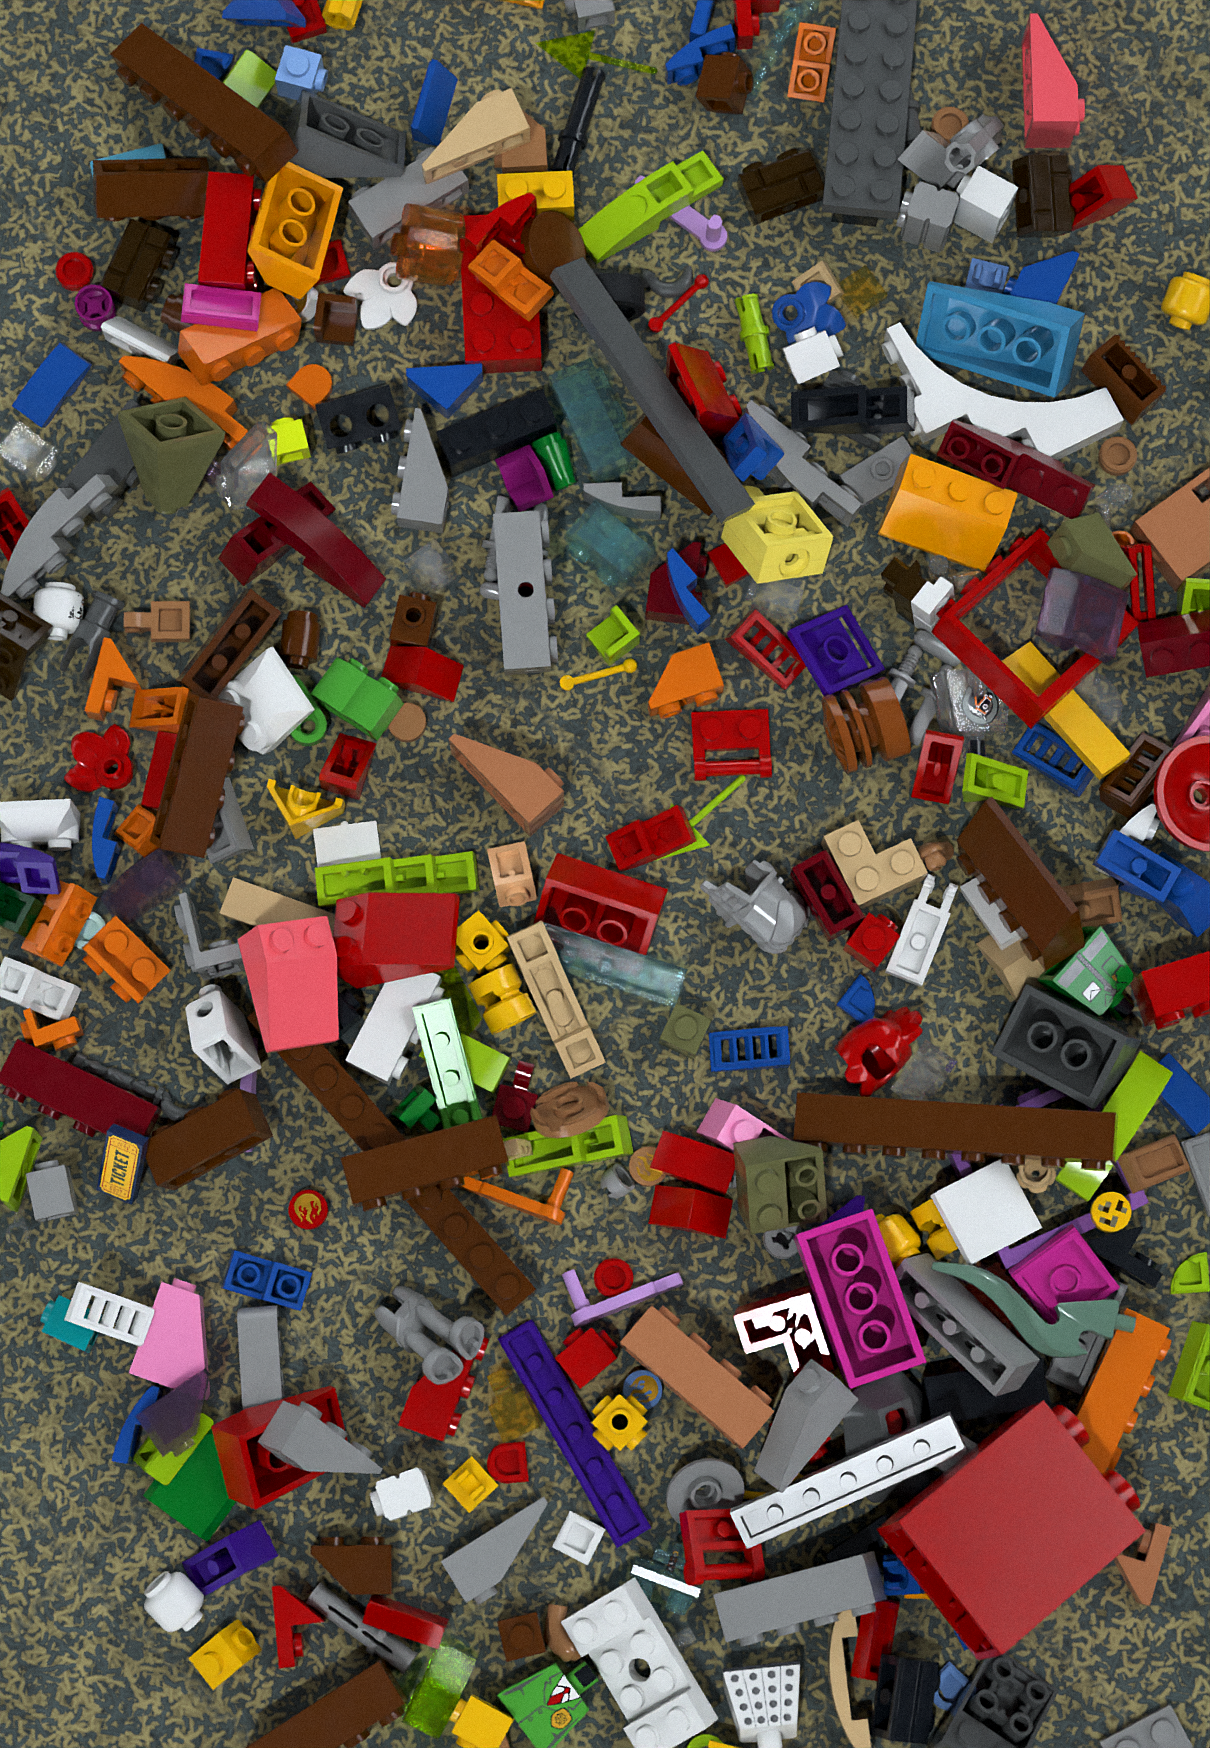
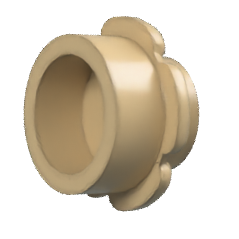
[1016,1159,1056,1193]

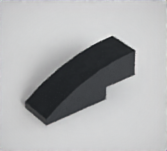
[791,385,915,434]

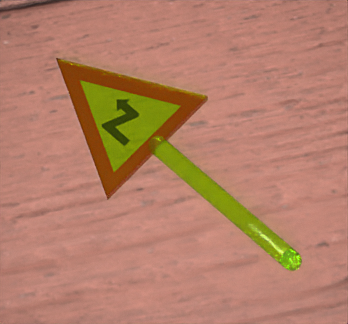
[536,30,658,79]

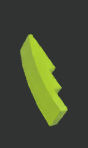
[314,851,480,907]

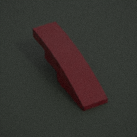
[246,472,386,608]

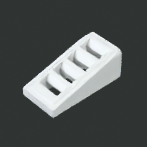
[64,1282,155,1346]

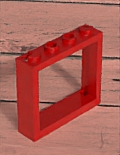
[931,528,1139,729]

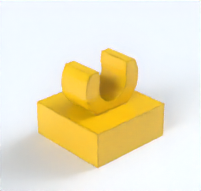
[442,1456,499,1513]

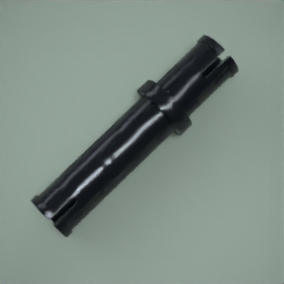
[551,67,606,177]

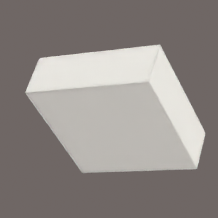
[552,1511,606,1566]

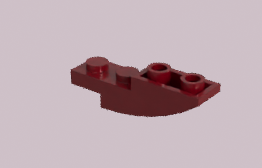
[936,420,1095,519]

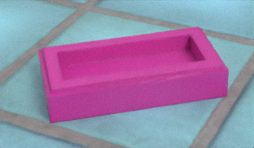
[181,283,261,331]

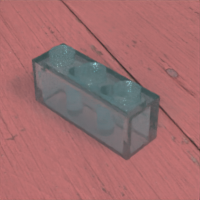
[549,358,638,483]

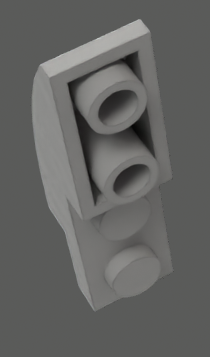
[744,400,862,527]
[1,474,119,599]

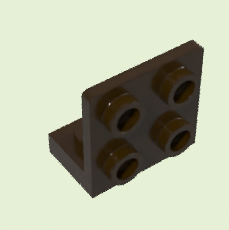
[0,593,53,701]

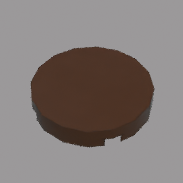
[521,211,586,287]

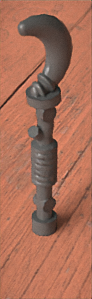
[591,266,693,298]
[72,1052,208,1122]

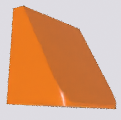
[114,804,160,862]

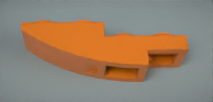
[119,355,256,455]

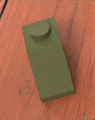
[1047,512,1137,597]

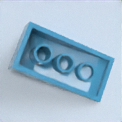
[916,281,1085,398]

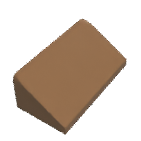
[1062,877,1122,928]

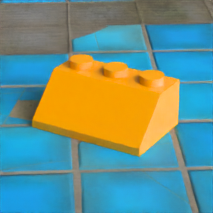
[247,161,343,300]
[878,454,1018,572]

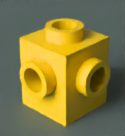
[455,910,510,976]
[591,1393,648,1451]

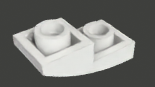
[1095,804,1160,876]

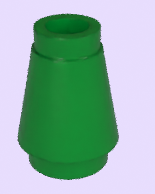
[531,432,577,492]

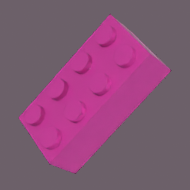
[794,1209,926,1389]

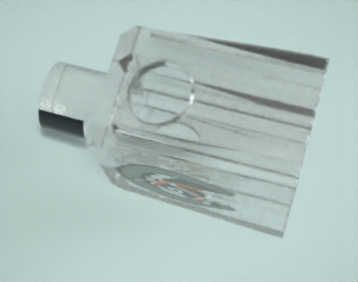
[929,669,1009,759]

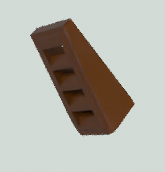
[1099,732,1172,819]

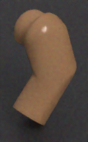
[918,841,954,871]
[544,1604,581,1662]

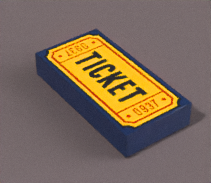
[96,1123,149,1205]

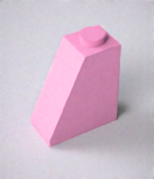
[129,1278,210,1400]

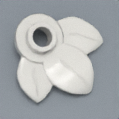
[343,262,417,330]

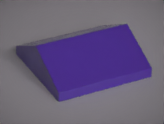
[787,605,886,696]

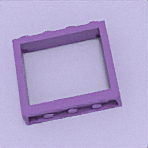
[946,1088,1149,1271]

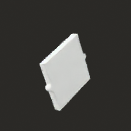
[313,821,381,867]

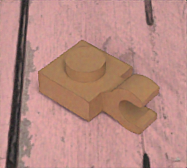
[124,601,190,642]

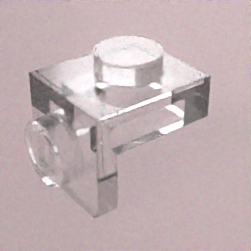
[0,421,60,480]

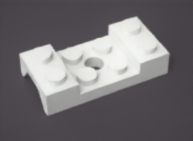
[561,1577,719,1748]

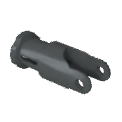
[60,590,125,681]

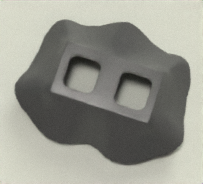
[843,1371,934,1503]

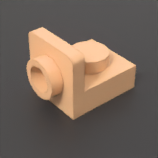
[487,841,537,907]

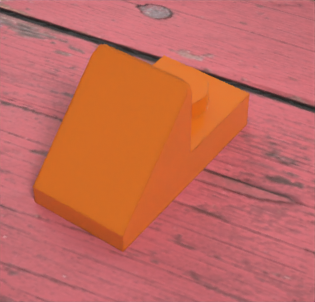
[84,637,142,721]

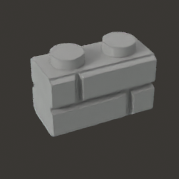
[896,181,960,253]

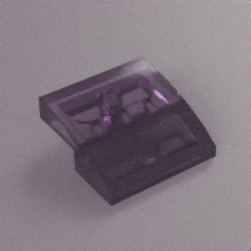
[1035,567,1129,663]

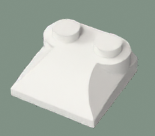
[217,647,315,755]
[0,799,81,851]

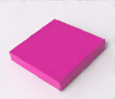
[1008,1224,1120,1325]

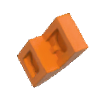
[468,239,554,321]

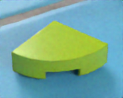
[1169,1252,1210,1295]

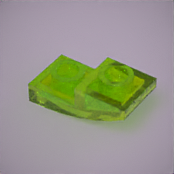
[402,1642,476,1739]

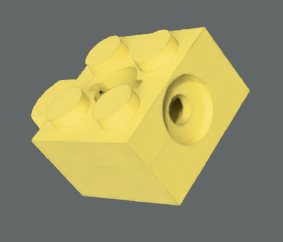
[721,486,834,584]

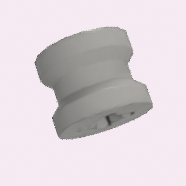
[763,1225,802,1259]

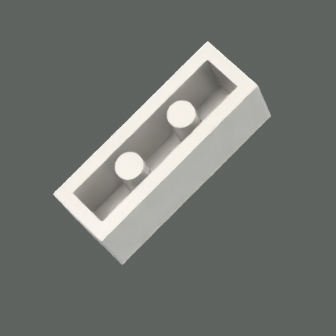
[345,973,445,1085]

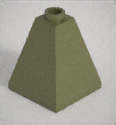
[118,397,225,514]

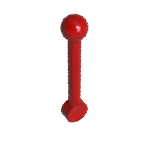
[648,274,709,333]

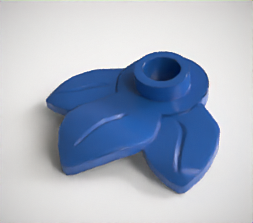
[772,282,846,345]

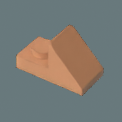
[1113,1523,1172,1606]

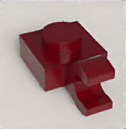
[492,1060,539,1133]

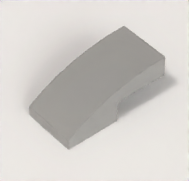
[583,482,661,520]

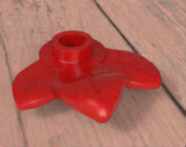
[64,724,134,793]

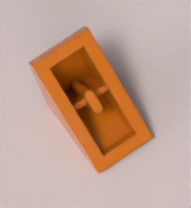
[129,687,190,734]

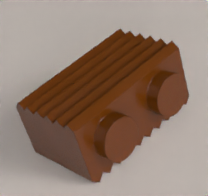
[1081,335,1166,426]

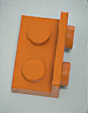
[21,880,98,967]
[82,915,171,1004]

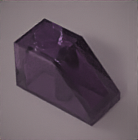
[100,848,186,926]
[136,1368,210,1457]

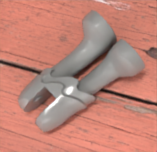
[374,1286,485,1385]

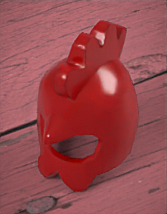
[834,1007,923,1097]

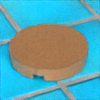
[530,1081,610,1138]

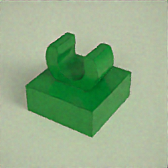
[391,1084,441,1132]

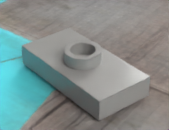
[839,436,917,509]

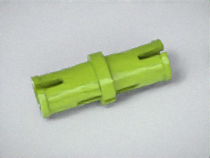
[734,294,775,374]

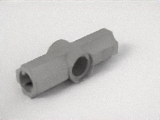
[944,114,1004,175]

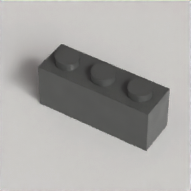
[59,399,141,523]

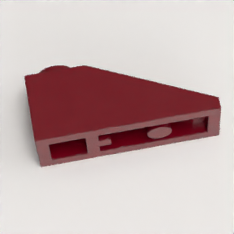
[218,481,336,587]

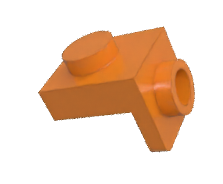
[20,1008,84,1051]

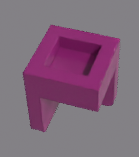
[495,445,554,512]

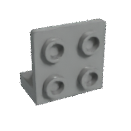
[174,892,245,981]

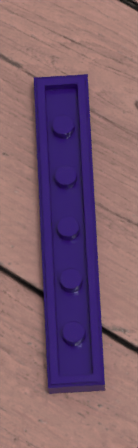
[498,1319,651,1548]

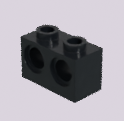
[315,383,402,454]

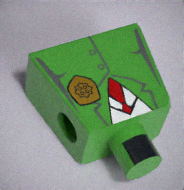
[497,1661,599,1748]

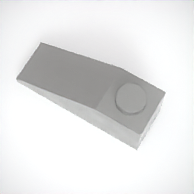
[754,1359,859,1493]
[441,1497,548,1605]

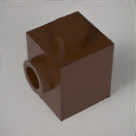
[696,52,753,115]
[389,592,438,649]

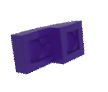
[0,842,61,894]

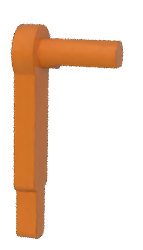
[458,1168,574,1225]

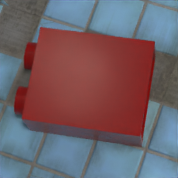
[876,1400,1146,1660]

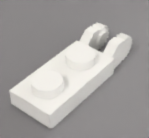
[885,874,958,987]

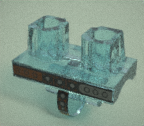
[629,1543,702,1616]

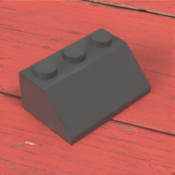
[992,984,1141,1109]

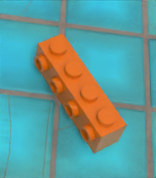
[1074,1308,1172,1474]

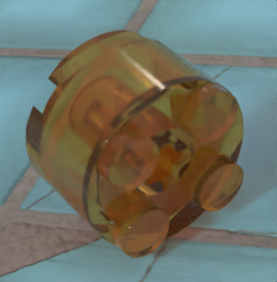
[390,203,465,286]

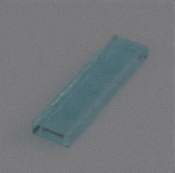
[543,922,688,1007]

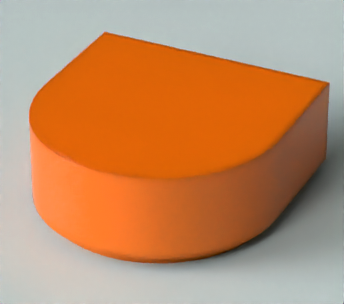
[286,364,333,411]

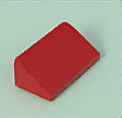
[362,1594,449,1649]

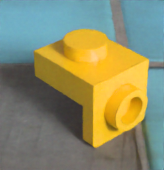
[188,1619,262,1690]

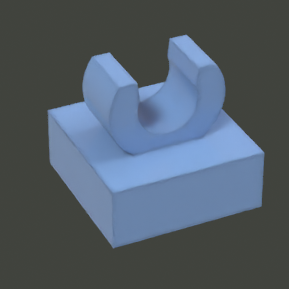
[965,258,1009,294]

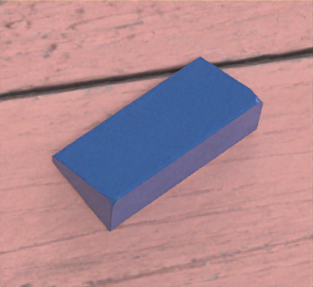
[411,59,458,146]
[1158,1053,1210,1137]

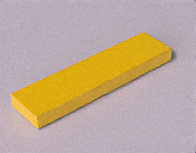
[1002,642,1131,780]

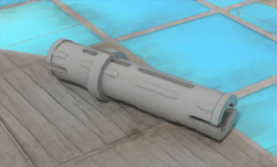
[306,1582,418,1674]

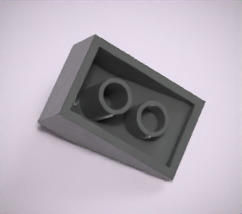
[285,90,406,178]

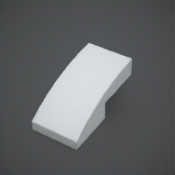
[0,957,82,1022]

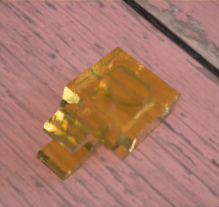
[487,1368,542,1443]

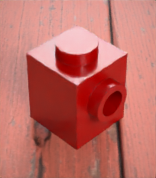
[843,912,901,973]
[555,1327,618,1390]

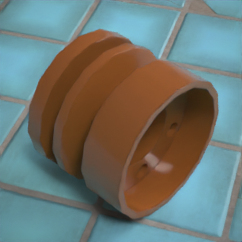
[821,677,911,774]

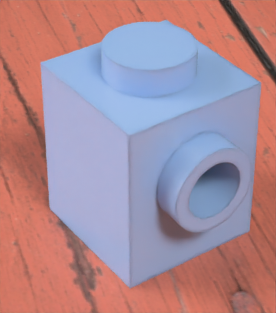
[275,45,328,100]

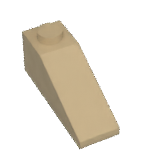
[422,88,530,185]

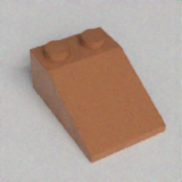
[449,734,564,837]

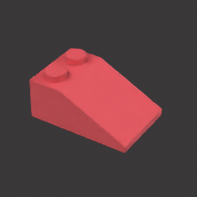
[1022,13,1085,148]
[237,916,339,1053]

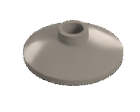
[666,1458,744,1524]

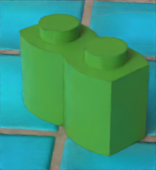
[310,657,404,741]

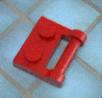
[691,709,772,781]
[679,1509,765,1585]

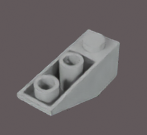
[391,408,449,533]
[258,1401,382,1474]

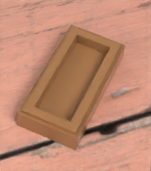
[1118,1134,1191,1194]

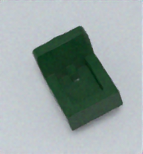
[0,881,44,938]

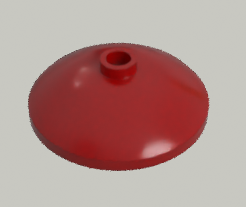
[1154,735,1210,852]

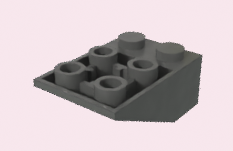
[928,1653,1059,1748]

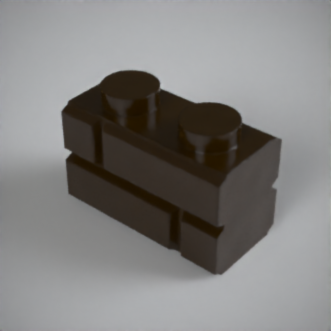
[737,149,824,226]
[1012,154,1075,238]
[100,219,177,312]

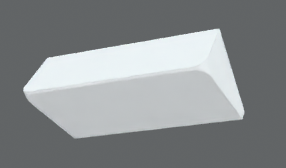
[101,316,180,365]

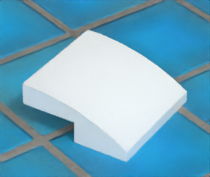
[930,1159,1042,1265]

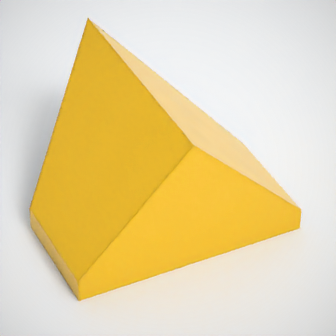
[267,779,346,839]

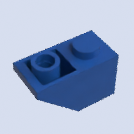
[1158,851,1210,937]

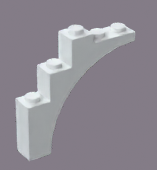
[882,322,1124,460]

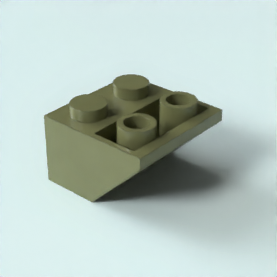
[733,1136,827,1235]

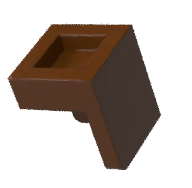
[314,293,359,346]

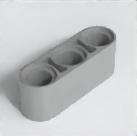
[237,1305,284,1410]

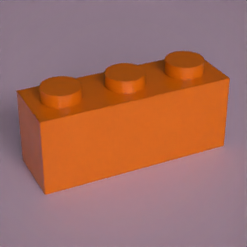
[178,288,302,386]

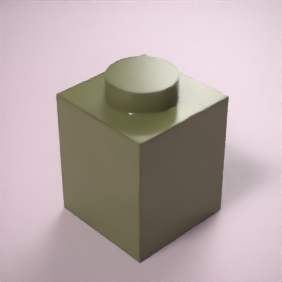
[659,1003,712,1060]

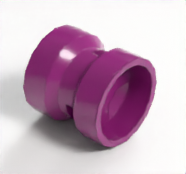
[74,285,117,332]

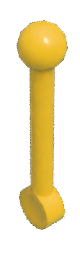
[559,658,638,691]

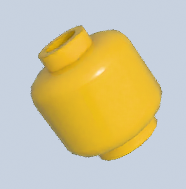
[1161,271,1210,331]
[875,1214,921,1271]

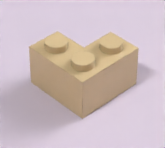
[821,820,928,910]

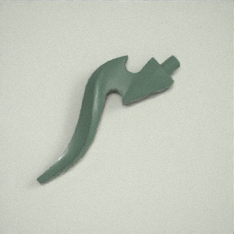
[931,1262,1136,1358]

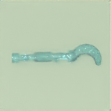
[750,0,820,96]

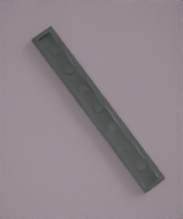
[550,257,755,524]

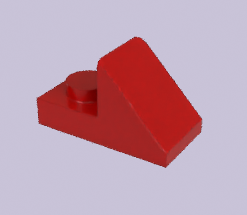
[733,0,780,50]
[272,1585,326,1668]

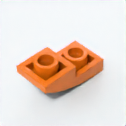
[787,22,836,103]

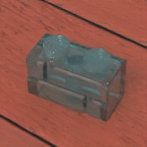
[565,500,654,590]

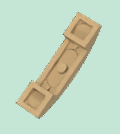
[506,920,606,1079]
[827,1609,871,1748]

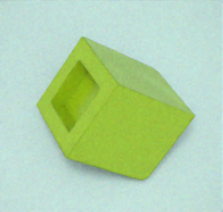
[586,605,640,666]

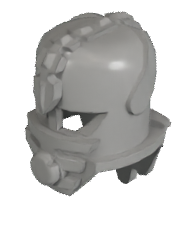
[700,860,810,954]

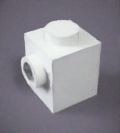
[782,326,843,384]

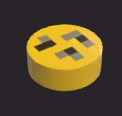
[1090,1192,1131,1233]

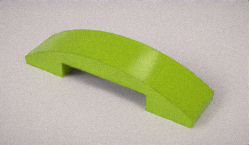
[1055,1051,1173,1202]

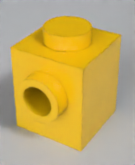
[449,1694,514,1748]

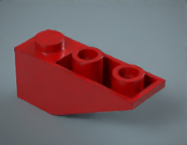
[398,1328,489,1442]

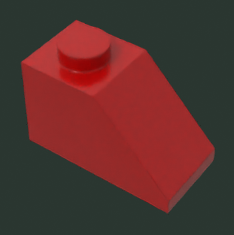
[1060,165,1138,236]

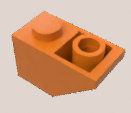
[648,642,724,719]

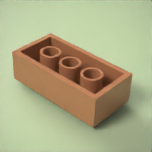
[619,1305,775,1450]

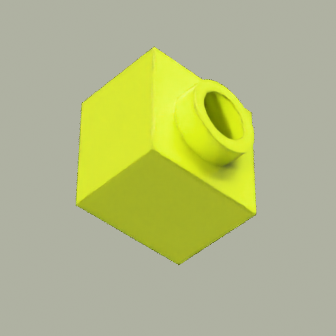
[264,417,311,466]

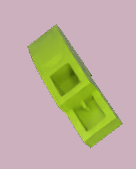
[578,150,724,264]

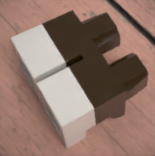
[881,557,955,636]

